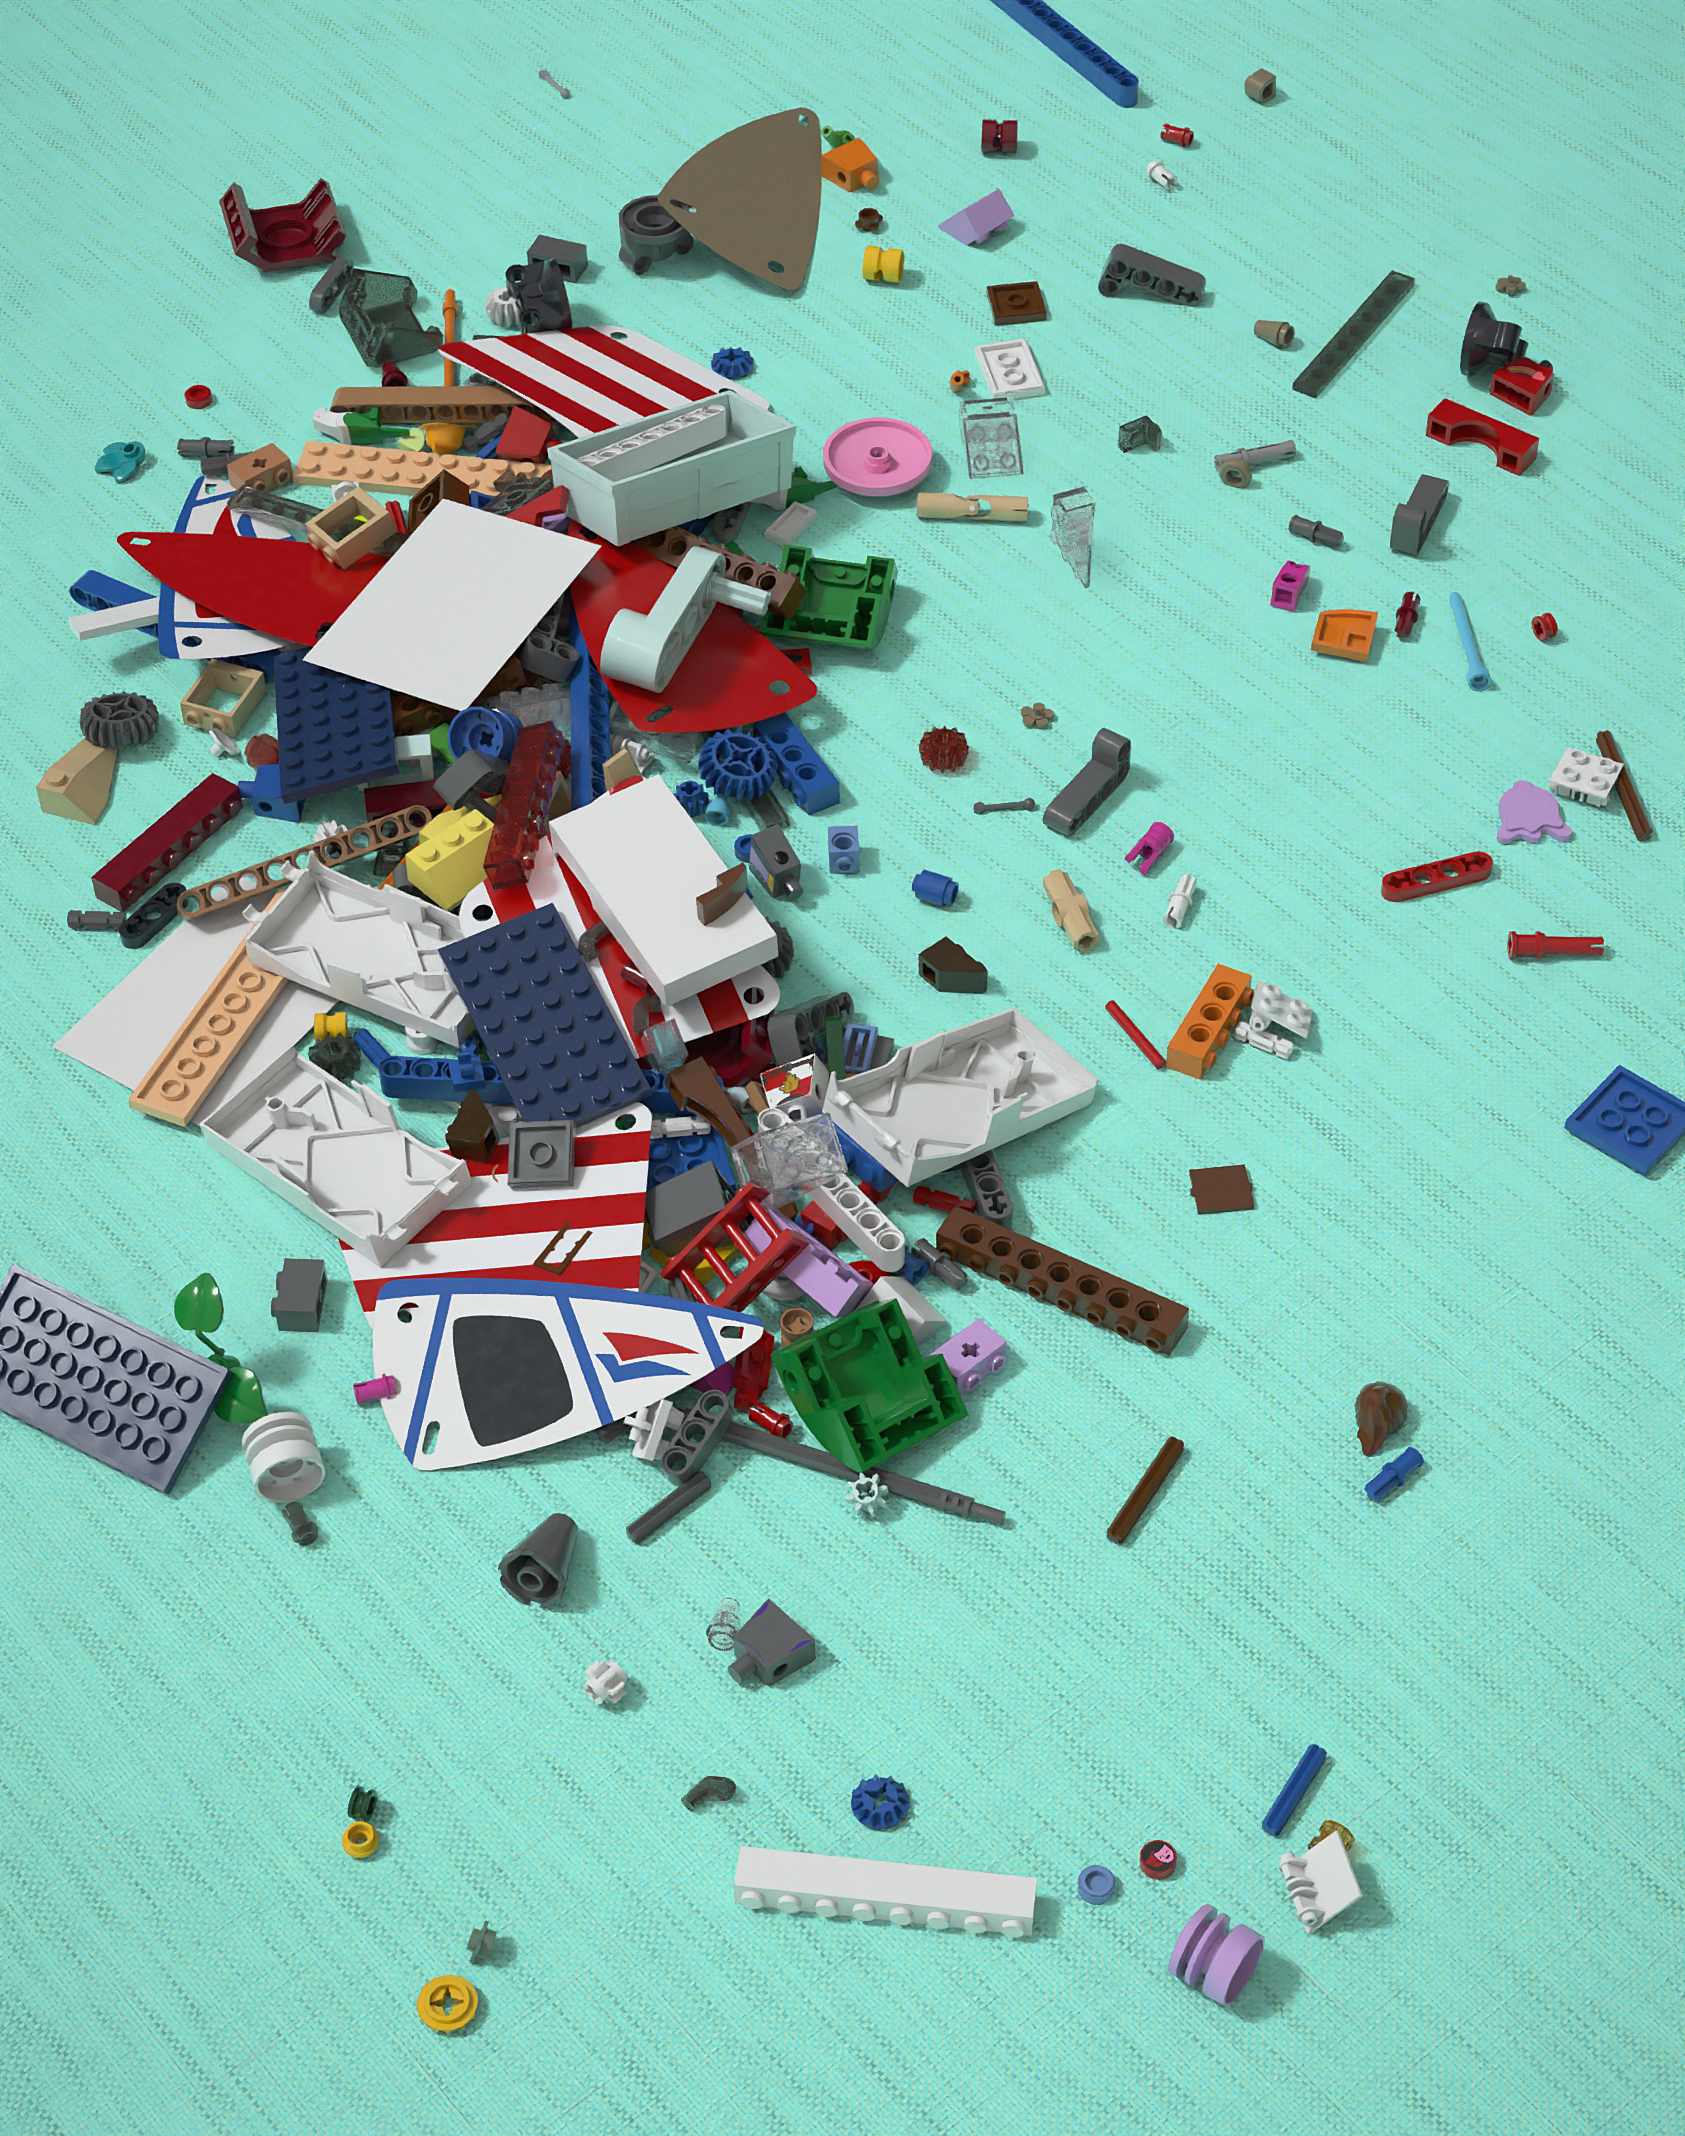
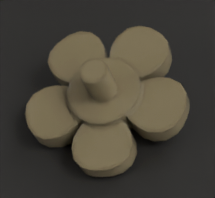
[1495,275,1526,293]
[1021,703,1054,728]

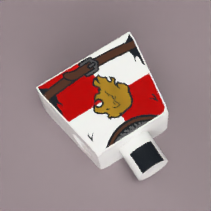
[761,1053,829,1131]

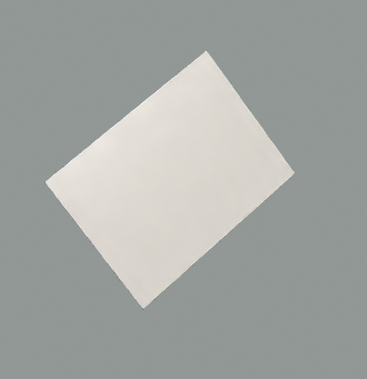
[303,499,601,711]
[52,877,339,1126]

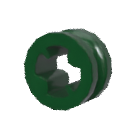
[347,1785,377,1822]

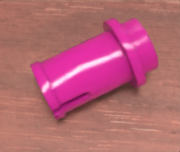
[353,1373,397,1405]

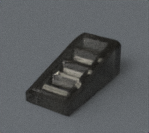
[373,820,417,877]

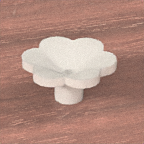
[209,728,240,757]

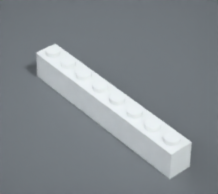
[734,1846,1037,1937]

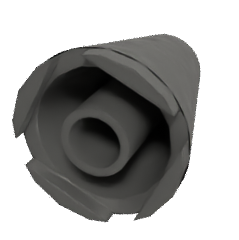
[498,1513,579,1608]

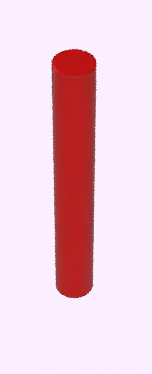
[1105,1000,1166,1070]

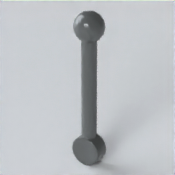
[973,798,1035,815]

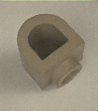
[1244,68,1276,103]

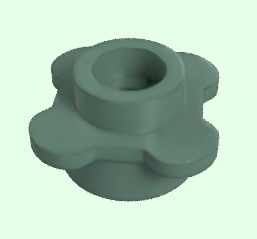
[466,1920,497,1963]

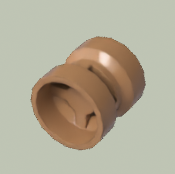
[780,1308,814,1348]

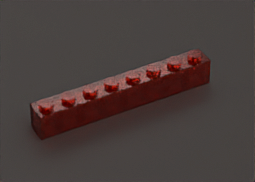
[483,720,565,891]

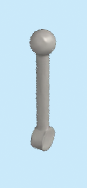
[539,70,570,98]

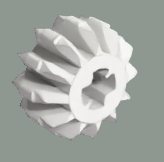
[485,286,522,327]

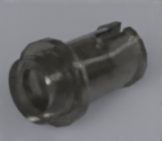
[281,1501,318,1546]

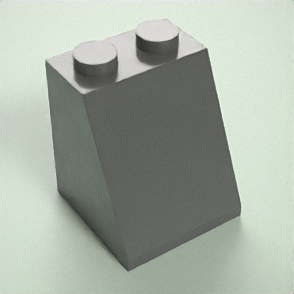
[644,1160,747,1257]

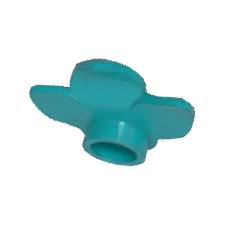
[95,441,146,483]

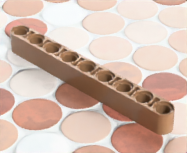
[329,386,557,423]
[176,805,432,920]

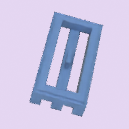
[843,1023,879,1074]

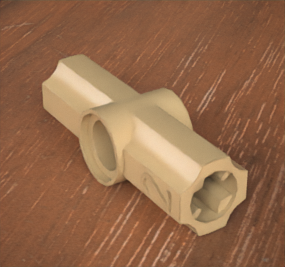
[1043,869,1099,952]

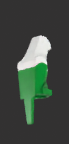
[312,407,410,445]
[747,466,839,511]

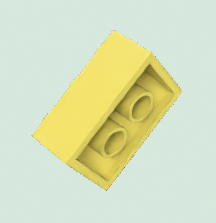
[405,809,514,912]

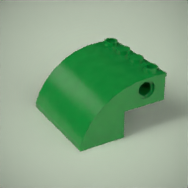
[760,545,898,650]
[770,1298,969,1473]

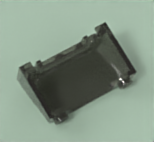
[339,268,443,368]

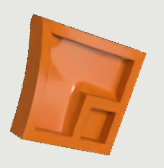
[1311,609,1378,662]

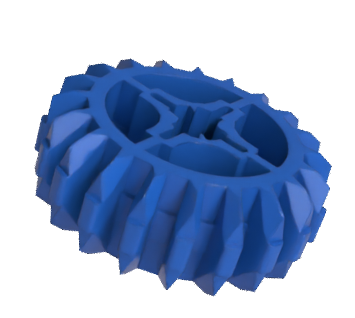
[698,729,778,803]

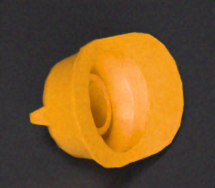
[419,423,478,455]

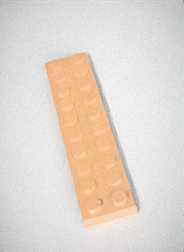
[293,441,552,502]
[128,887,289,1127]

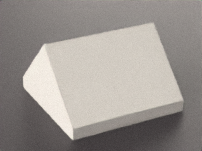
[853,1276,947,1345]

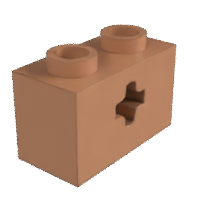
[227,442,293,500]

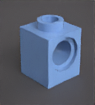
[828,826,860,873]

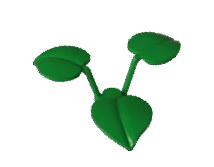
[174,1273,268,1424]

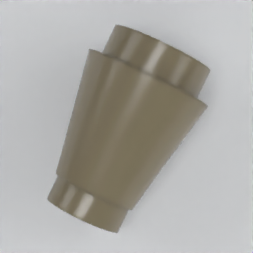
[1254,320,1295,348]

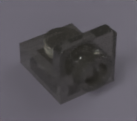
[1118,415,1162,453]

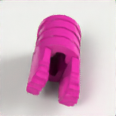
[1124,822,1175,875]

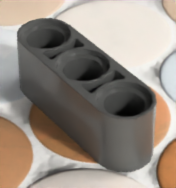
[661,1390,734,1486]

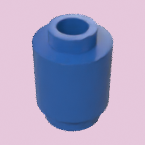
[912,869,959,906]

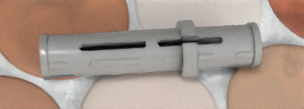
[1214,440,1296,473]

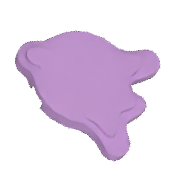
[1496,781,1572,845]

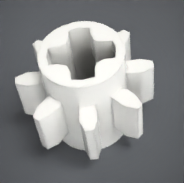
[312,820,348,859]
[583,1660,628,1704]

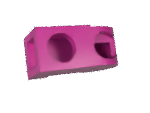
[1270,560,1310,612]

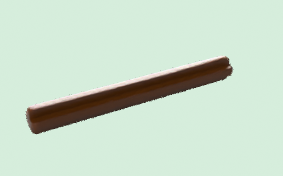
[1596,730,1653,841]

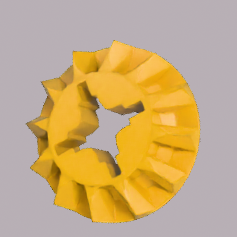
[417,1975,479,2034]

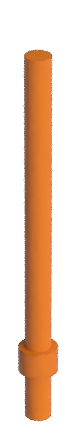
[442,289,458,386]

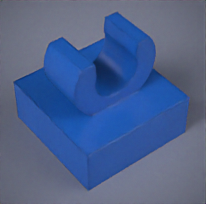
[448,1051,486,1093]

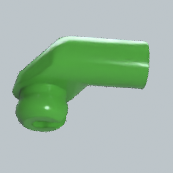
[821,126,855,148]

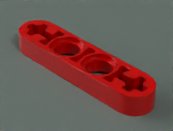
[1381,851,1493,902]

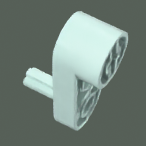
[600,546,771,693]

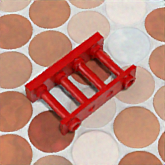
[659,1182,809,1334]

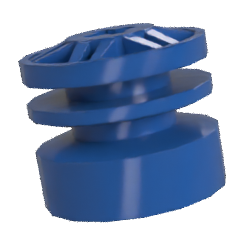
[448,707,525,767]

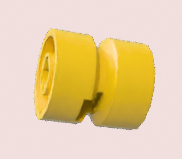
[862,245,905,283]

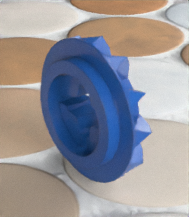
[711,346,753,378]
[851,1774,909,1829]

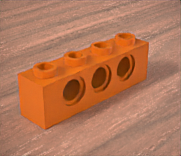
[1166,964,1254,1080]

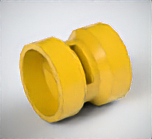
[314,1012,348,1044]

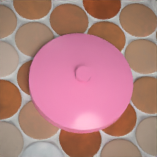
[823,417,932,497]

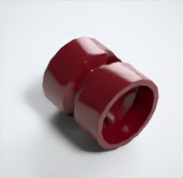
[981,119,1018,153]

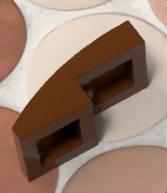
[696,863,748,926]

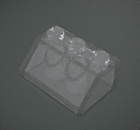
[488,683,571,745]

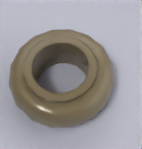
[1219,458,1252,488]

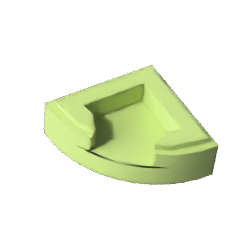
[398,427,425,452]

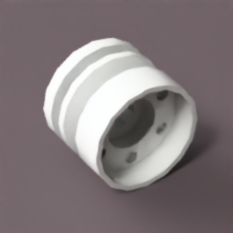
[241,1412,326,1503]

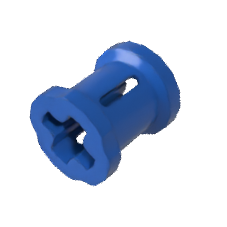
[897,1245,929,1286]

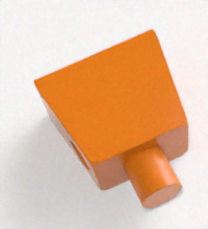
[821,138,879,192]

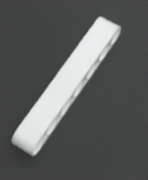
[577,404,727,482]
[758,1108,905,1272]

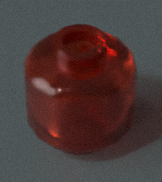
[244,733,279,771]

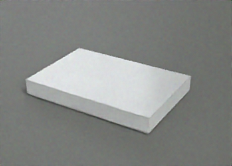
[974,339,1045,403]

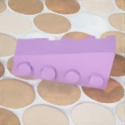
[744,1205,874,1318]

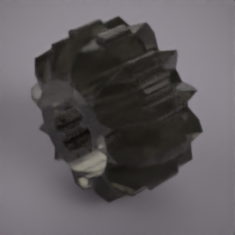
[308,1033,361,1083]

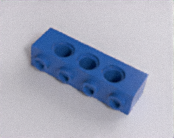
[752,712,840,816]

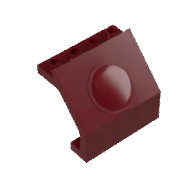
[219,178,346,272]
[636,987,775,1087]

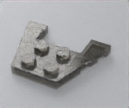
[481,470,554,517]

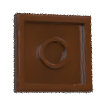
[986,281,1047,326]

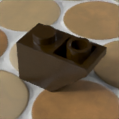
[918,936,988,994]
[445,1089,500,1164]

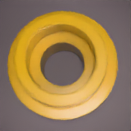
[342,1821,379,1858]

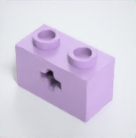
[930,1318,1007,1396]

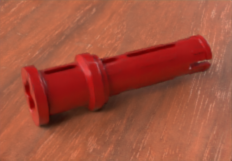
[1507,931,1604,959]

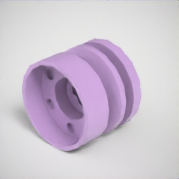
[1168,1903,1265,2007]

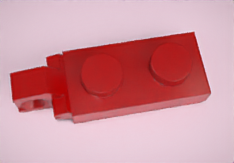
[733,1327,775,1413]

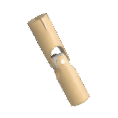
[917,492,1028,522]

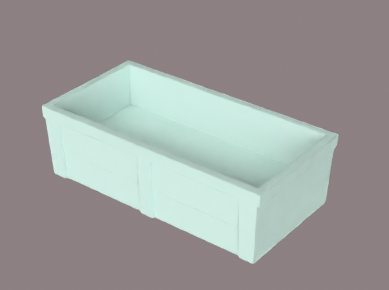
[547,390,796,546]

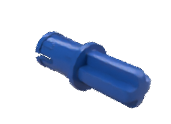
[1364,1447,1424,1501]

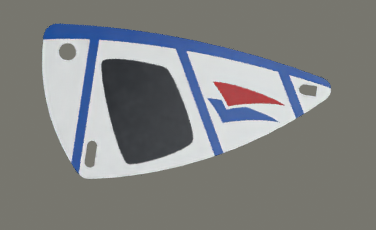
[372,1278,764,1471]

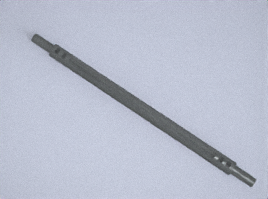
[674,1407,1006,1525]

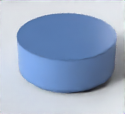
[1078,1865,1115,1905]

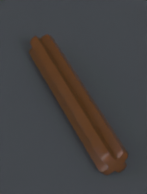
[1106,1436,1184,1545]

